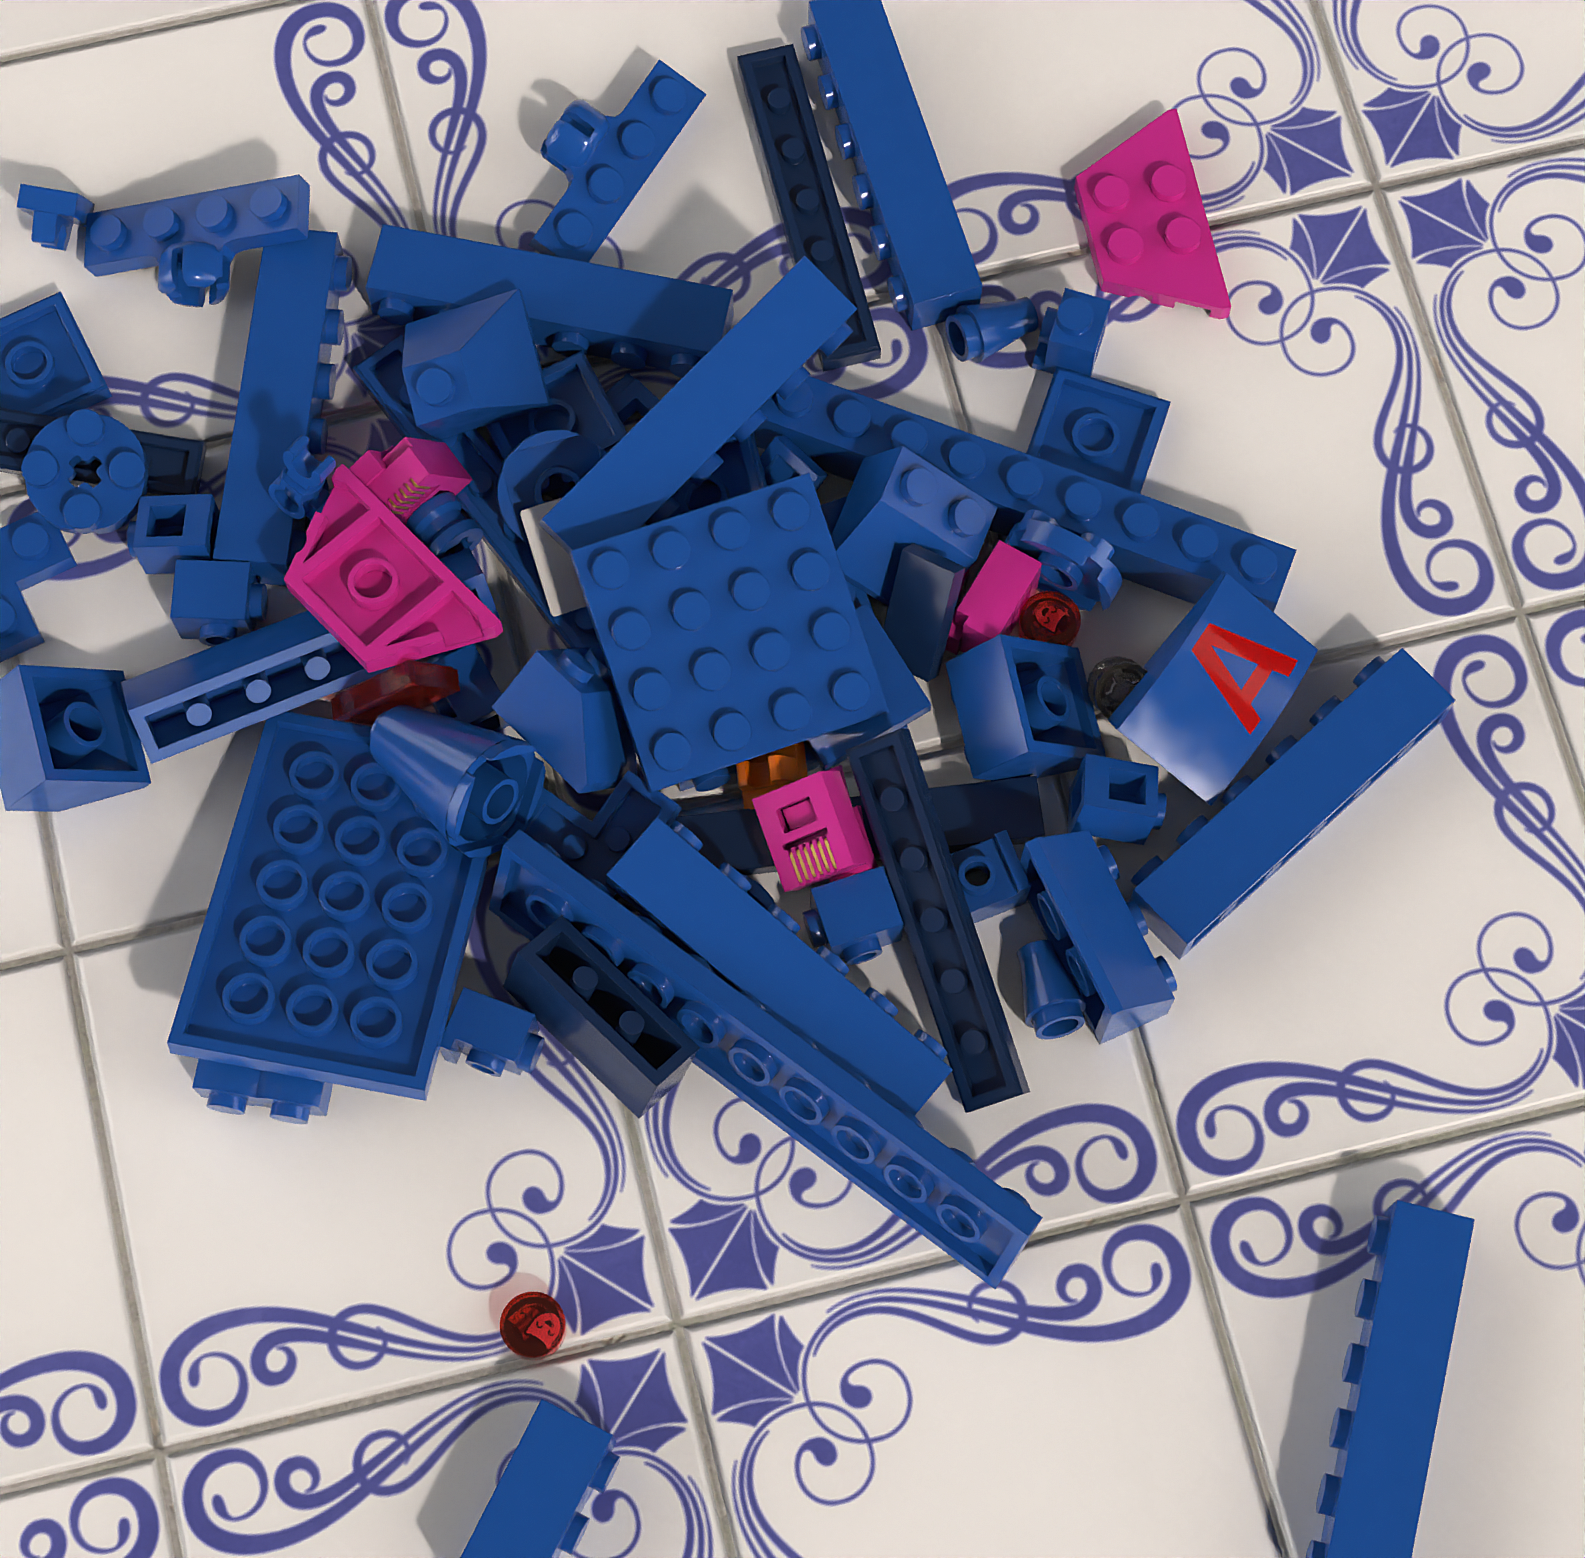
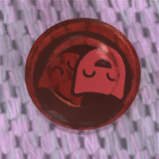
[1018,591,1081,646]
[500,1292,567,1361]

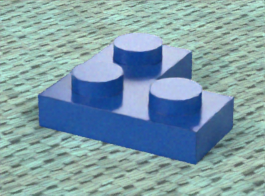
[0,511,78,663]
[505,770,682,901]

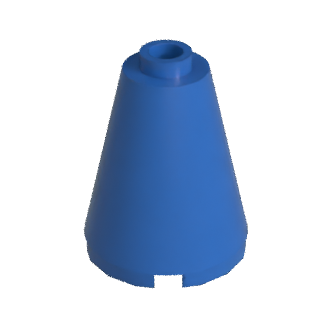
[370,704,546,858]

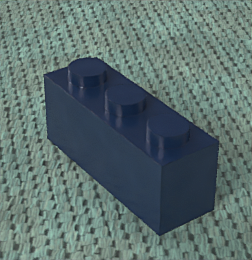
[503,915,700,1119]

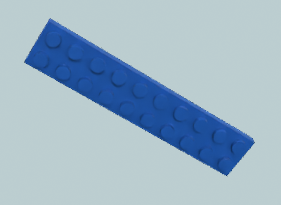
[489,829,1043,1289]

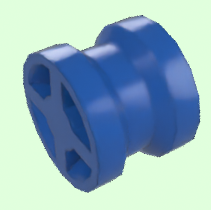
[406,492,483,559]

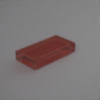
[331,660,460,725]

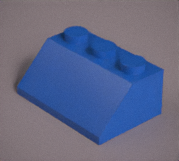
[1020,830,1177,1045]

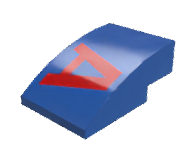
[1108,571,1318,806]

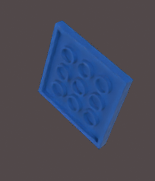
[569,473,890,793]

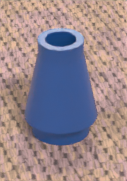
[945,297,1039,363]
[1016,940,1086,1040]

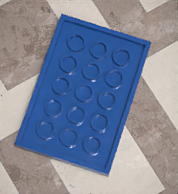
[167,711,490,1101]

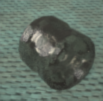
[1087,656,1148,718]

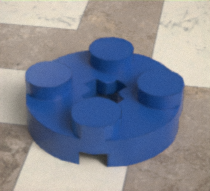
[21,409,149,535]
[496,429,607,545]
[1004,509,1122,611]

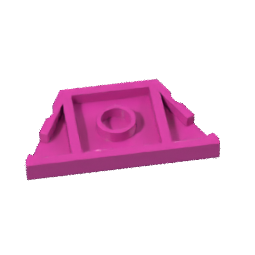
[1074,108,1231,319]
[284,464,503,673]

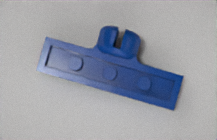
[528,59,706,262]
[84,174,310,308]

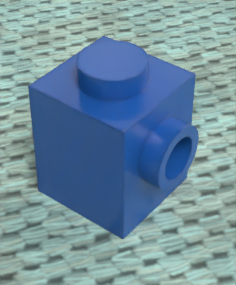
[170,560,268,647]
[802,866,904,965]

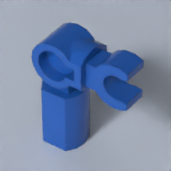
[268,434,336,525]

